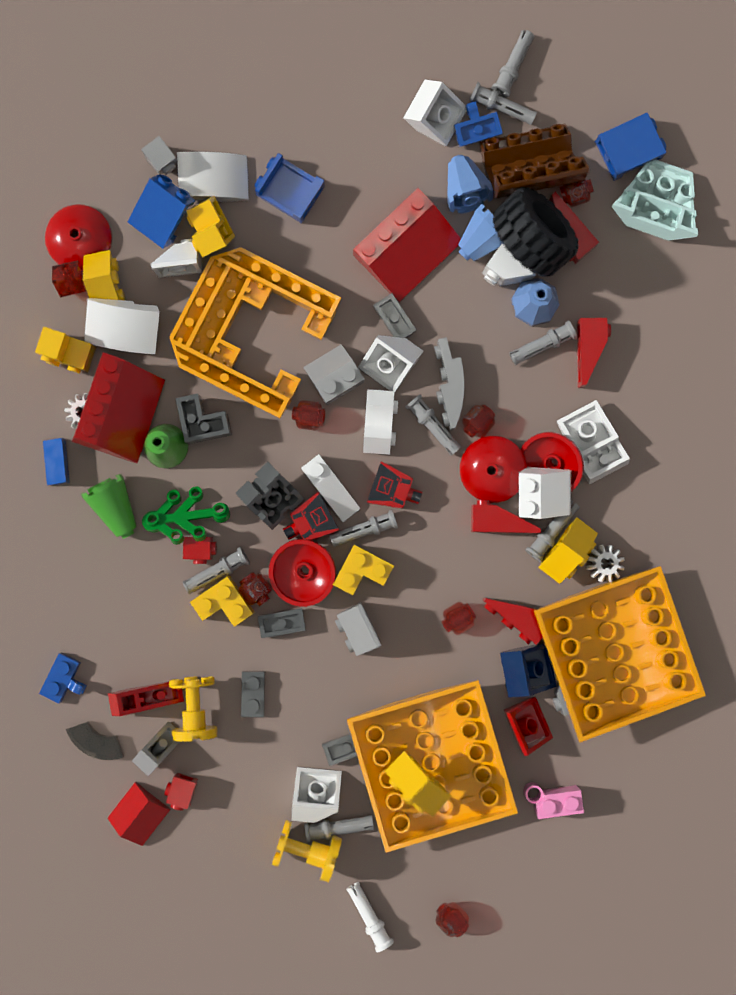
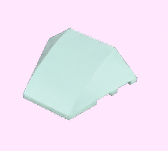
[612,159,698,241]

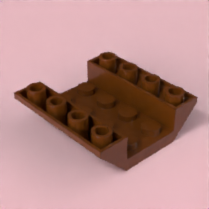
[479,124,590,199]

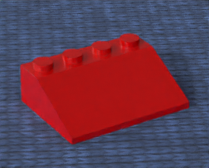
[353,188,461,303]
[72,352,165,464]

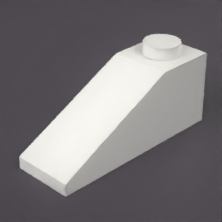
[301,454,361,522]

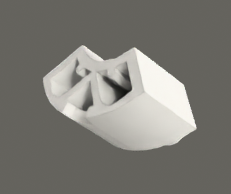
[363,389,398,455]

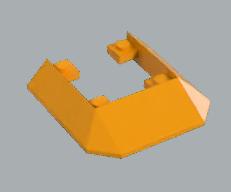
[169,247,342,418]

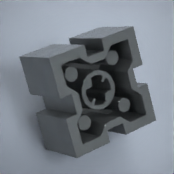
[236,461,305,530]

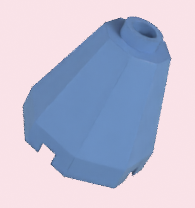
[447,155,493,214]
[458,204,503,261]
[511,278,560,326]

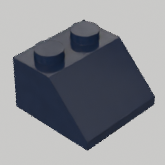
[500,643,557,697]

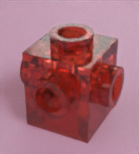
[52,260,86,298]

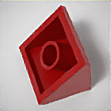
[504,696,553,756]
[107,782,171,846]

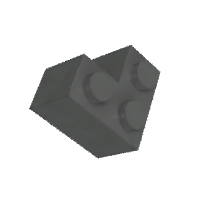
[176,394,232,445]

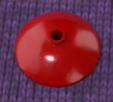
[45,204,112,271]
[521,432,584,492]
[460,436,527,503]
[269,539,336,607]

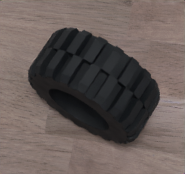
[493,187,579,277]

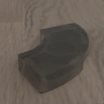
[66,721,124,760]

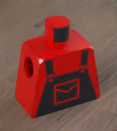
[367,462,423,509]
[283,492,339,540]

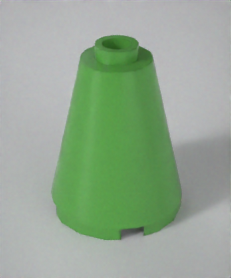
[143,424,188,468]
[81,474,137,539]

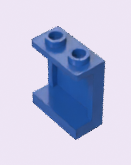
[595,112,667,181]
[254,153,325,224]
[128,174,195,249]

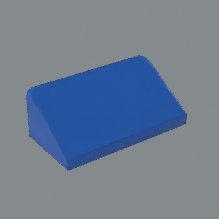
[43,438,70,485]

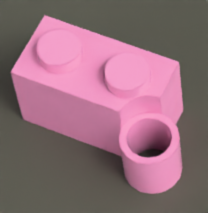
[523,782,584,819]

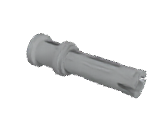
[491,30,535,98]
[469,82,537,125]
[509,321,577,365]
[405,394,462,455]
[525,500,580,562]
[329,509,398,547]
[183,547,250,594]
[304,815,374,843]

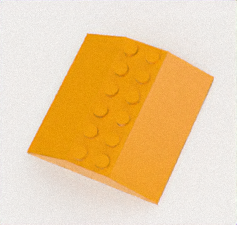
[534,566,706,742]
[347,680,518,852]

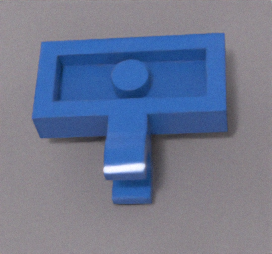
[453,101,503,147]
[39,653,87,704]

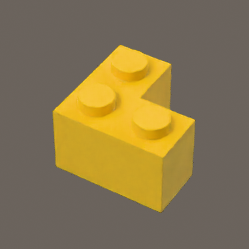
[186,196,235,257]
[83,250,125,300]
[35,326,96,374]
[538,517,598,584]
[333,545,394,595]
[190,576,255,627]
[385,751,452,817]

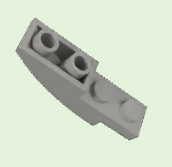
[434,337,464,431]

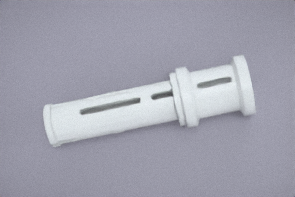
[346,882,394,952]

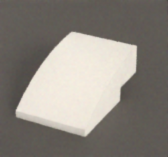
[177,152,249,202]
[84,298,160,354]
[557,400,630,485]

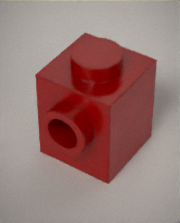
[183,537,217,564]
[164,773,198,811]

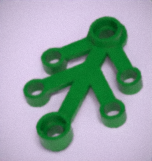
[142,486,230,545]

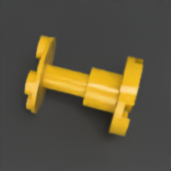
[169,676,218,742]
[272,820,342,883]

